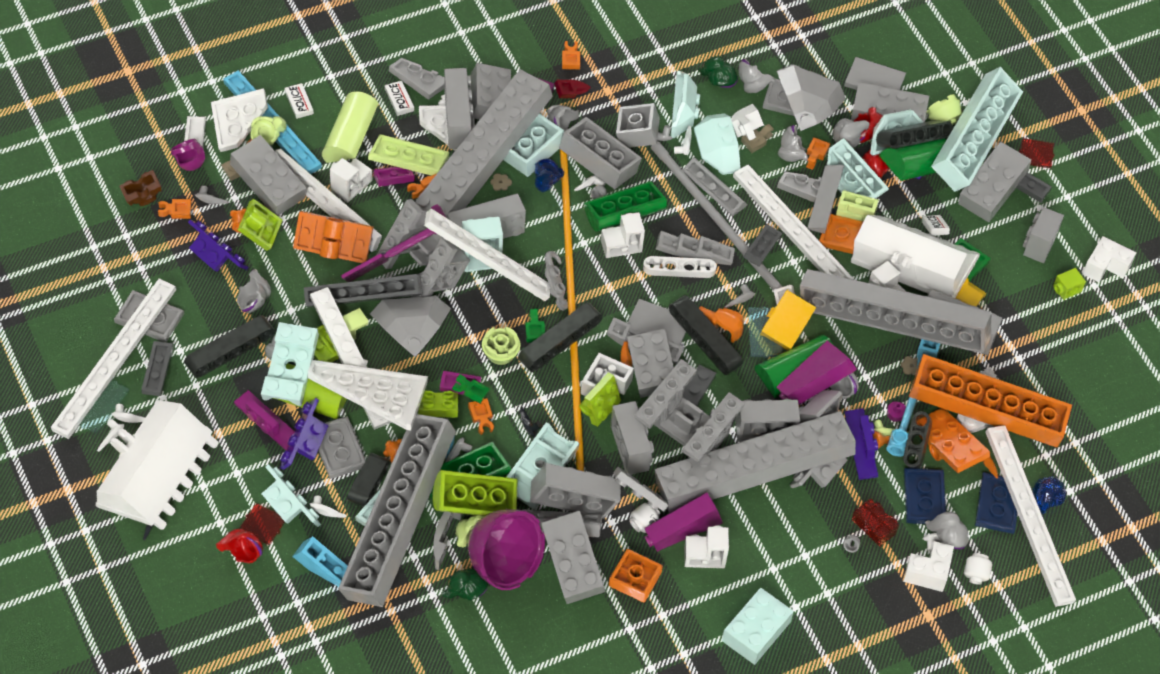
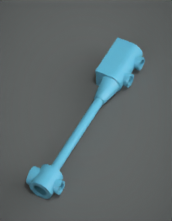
[887,339,941,457]

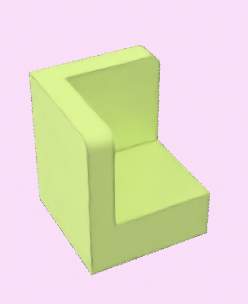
[342,308,369,340]

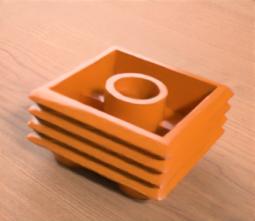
[609,549,663,602]

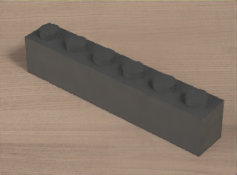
[304,274,423,308]

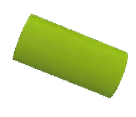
[274,363,347,419]
[433,470,517,516]

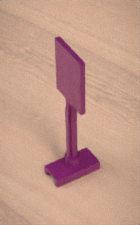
[341,204,447,282]

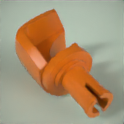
[699,306,744,343]

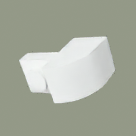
[731,104,764,141]

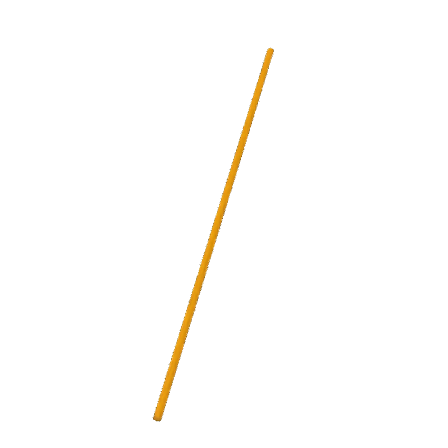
[560,149,584,471]

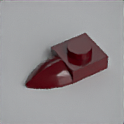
[554,79,591,98]

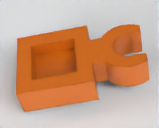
[562,41,580,70]
[158,199,191,219]
[468,398,494,435]

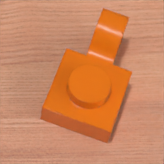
[806,138,830,170]
[407,173,437,199]

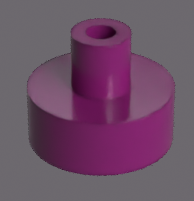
[887,401,906,422]

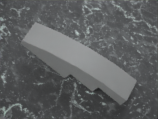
[656,231,735,265]

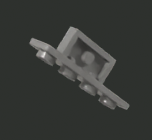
[790,458,847,488]

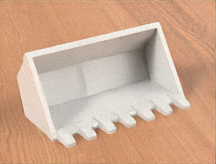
[851,215,980,299]
[96,400,219,530]

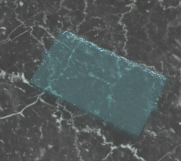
[748,306,782,358]
[79,380,129,434]

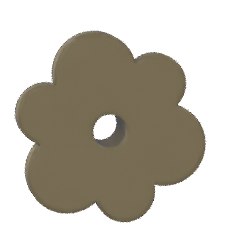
[490,174,512,191]
[901,356,918,375]

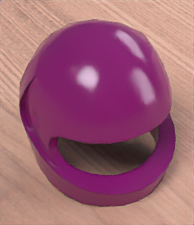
[170,138,205,171]

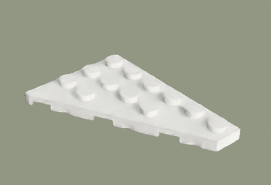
[308,360,428,431]

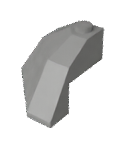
[777,64,846,131]
[370,296,451,357]

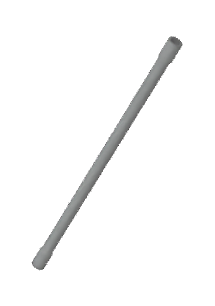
[651,141,782,291]

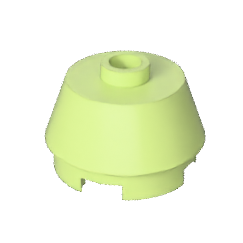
[927,94,962,125]
[482,327,520,365]

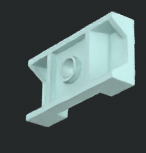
[261,322,319,406]
[506,422,579,510]

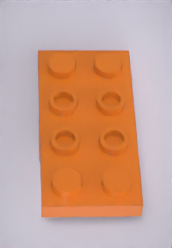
[293,211,374,263]
[917,408,990,473]

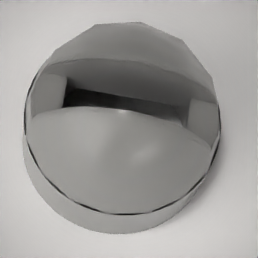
[590,185,607,199]
[843,535,860,553]

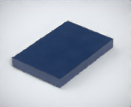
[903,468,946,524]
[975,472,1018,534]

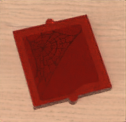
[1019,138,1055,169]
[239,503,285,545]

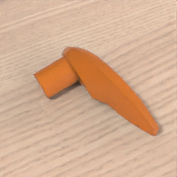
[620,342,632,367]
[981,457,998,478]

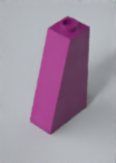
[776,340,857,405]
[644,493,723,551]

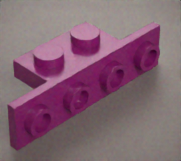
[234,390,295,450]

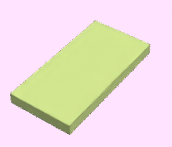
[368,134,449,176]

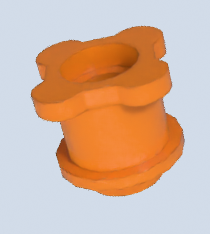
[230,209,246,233]
[383,439,402,463]

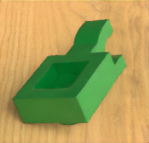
[525,309,545,342]
[452,374,490,404]

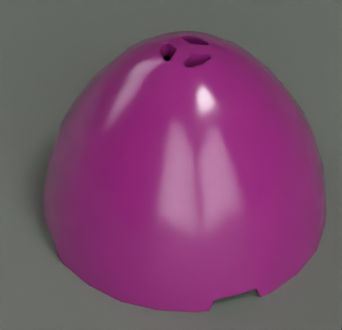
[468,509,545,590]

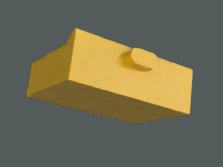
[760,290,816,350]

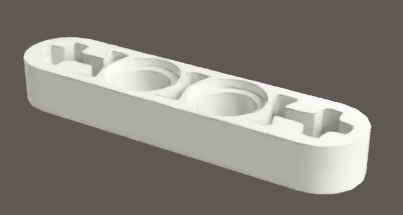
[643,256,717,278]

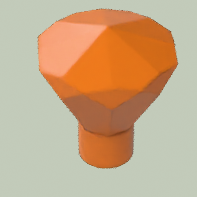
[872,430,890,449]

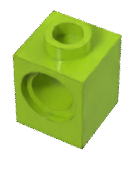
[1053,268,1086,300]

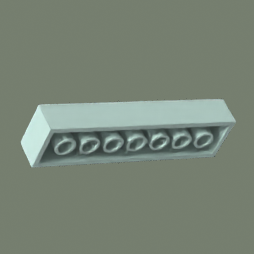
[931,67,1023,192]

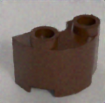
[119,170,162,206]

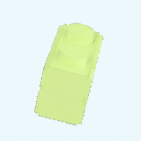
[836,190,879,222]

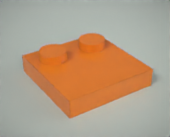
[819,214,863,254]

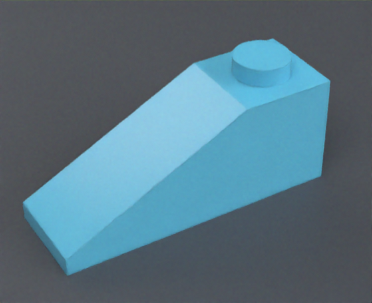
[292,536,348,587]

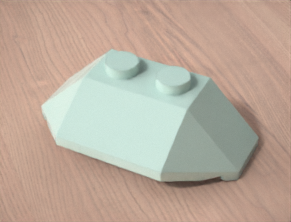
[671,71,700,138]
[870,109,923,155]
[694,113,740,175]
[827,138,889,199]

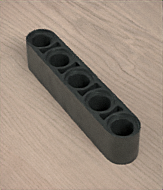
[876,120,953,148]
[669,295,743,375]
[518,303,603,372]
[184,315,275,378]

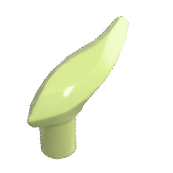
[874,420,909,436]

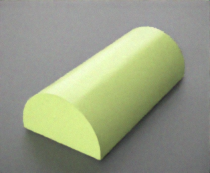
[322,92,379,163]

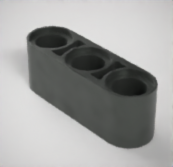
[903,411,932,469]
[347,453,390,507]

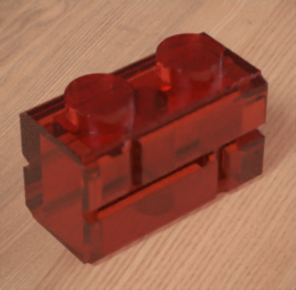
[852,499,899,547]

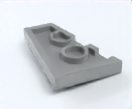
[389,58,444,100]
[777,171,822,203]
[613,467,668,511]

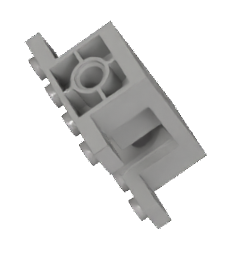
[376,199,470,297]
[634,359,745,463]

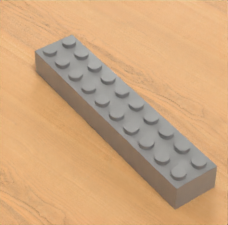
[415,69,553,217]
[800,269,992,354]
[655,411,856,513]
[338,414,456,607]

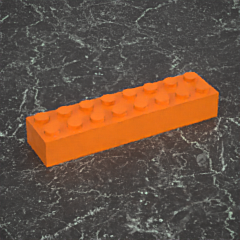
[909,354,1072,448]

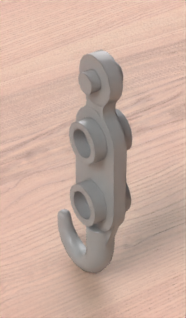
[544,251,568,311]

